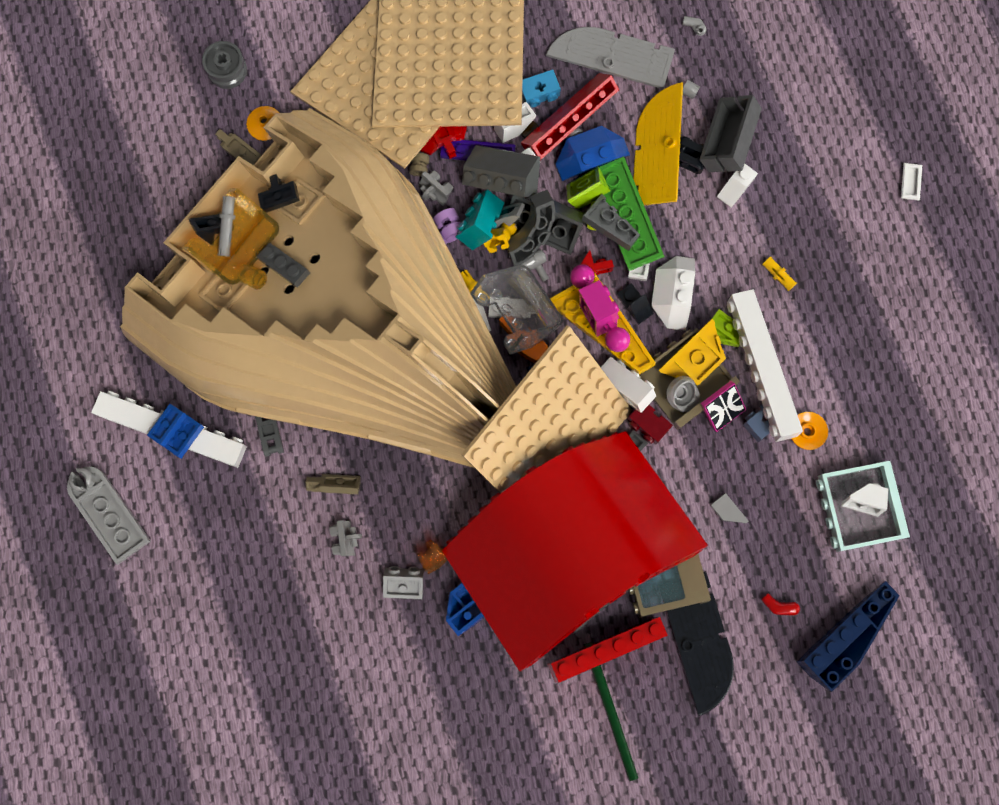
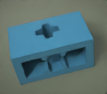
[522,70,561,108]

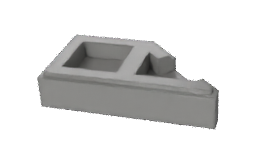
[710,493,749,524]

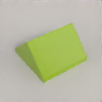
[567,166,610,210]

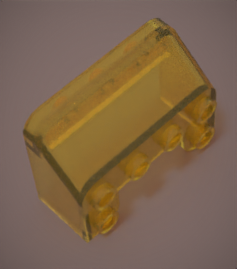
[181,188,279,285]

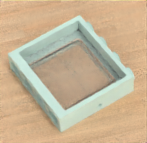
[816,461,910,552]

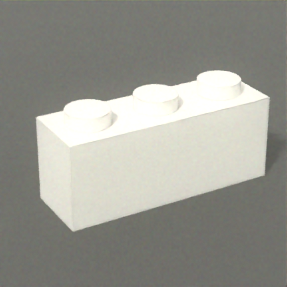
[601,357,656,413]

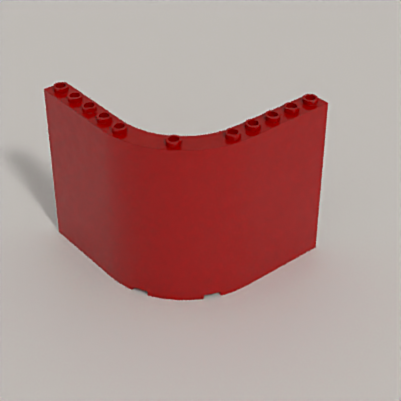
[442,431,708,672]

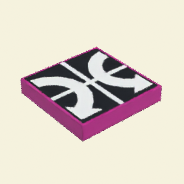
[701,381,746,432]

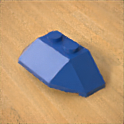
[555,126,630,181]
[446,583,485,636]

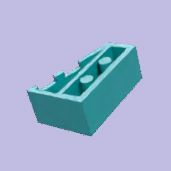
[455,190,504,250]

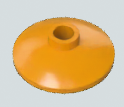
[246,106,279,141]
[791,412,828,450]

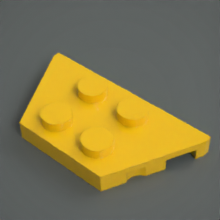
[658,319,726,385]

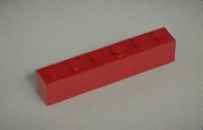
[520,73,619,160]
[547,617,668,683]

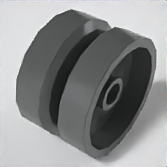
[202,41,247,89]

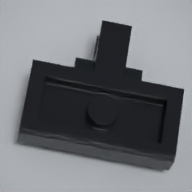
[258,174,300,214]

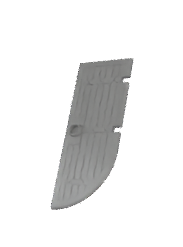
[546,27,675,89]

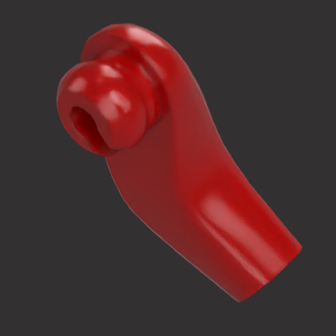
[761,593,800,615]

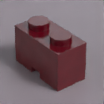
[627,405,673,445]

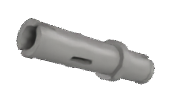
[217,196,236,257]

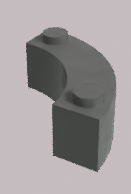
[507,190,555,267]

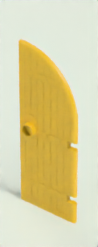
[633,82,683,205]

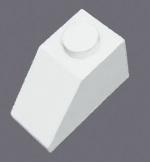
[494,102,536,143]
[717,164,758,208]
[841,483,888,517]

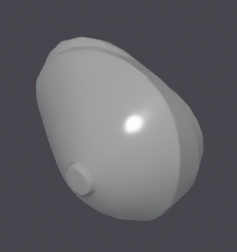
[667,376,700,413]

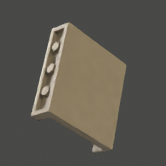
[639,328,740,430]

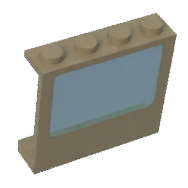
[629,554,711,618]

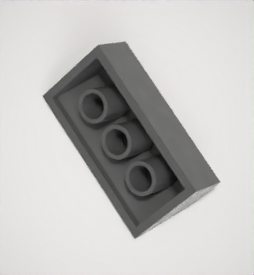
[462,145,540,197]
[510,195,585,255]

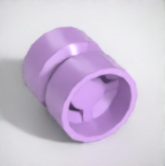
[433,208,461,243]

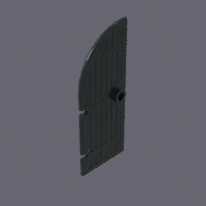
[658,571,734,716]

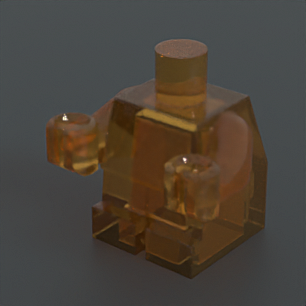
[416,540,447,574]

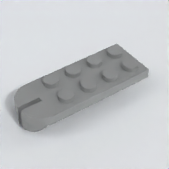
[67,467,151,565]

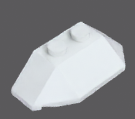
[651,256,695,331]

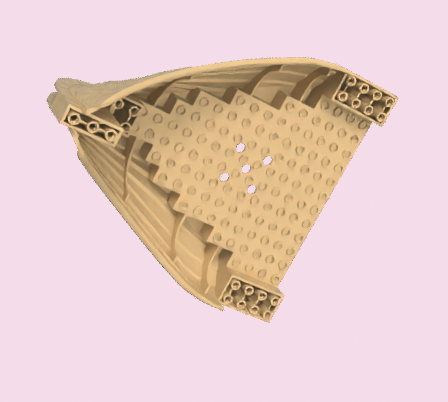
[120,108,516,468]

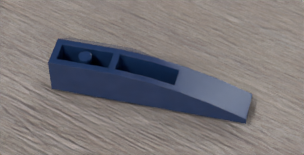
[796,581,899,692]

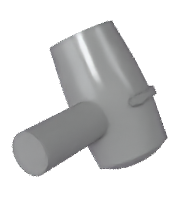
[520,249,549,282]

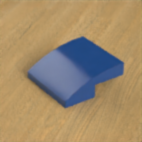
[147,404,204,459]

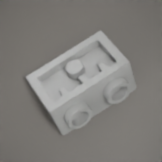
[383,566,424,599]

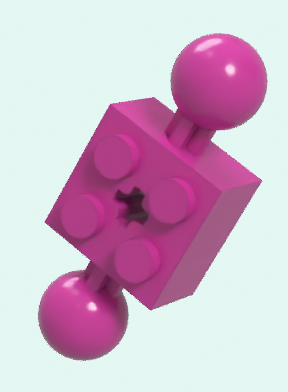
[570,264,630,352]

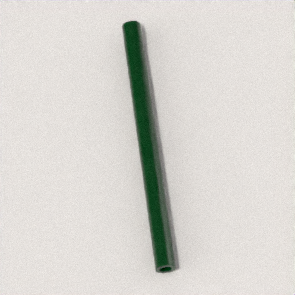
[583,641,639,781]

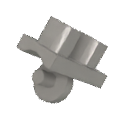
[419,170,453,206]
[329,520,362,556]

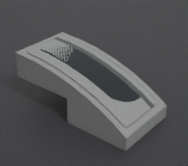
[492,203,525,229]

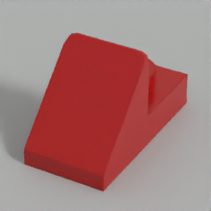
[580,250,614,275]

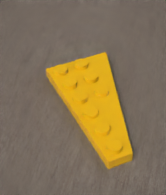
[548,273,656,375]

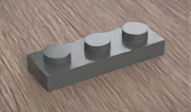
[257,242,310,288]

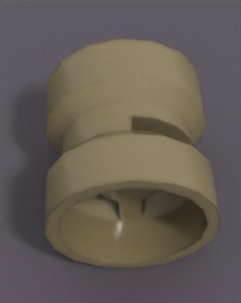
[409,153,430,177]

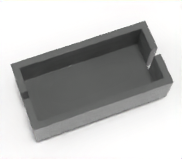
[700,95,762,173]

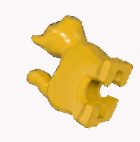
[484,222,517,253]

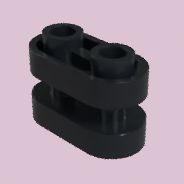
[679,136,704,174]

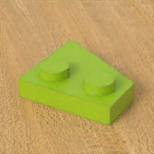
[712,309,740,347]

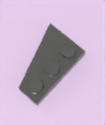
[582,194,640,251]

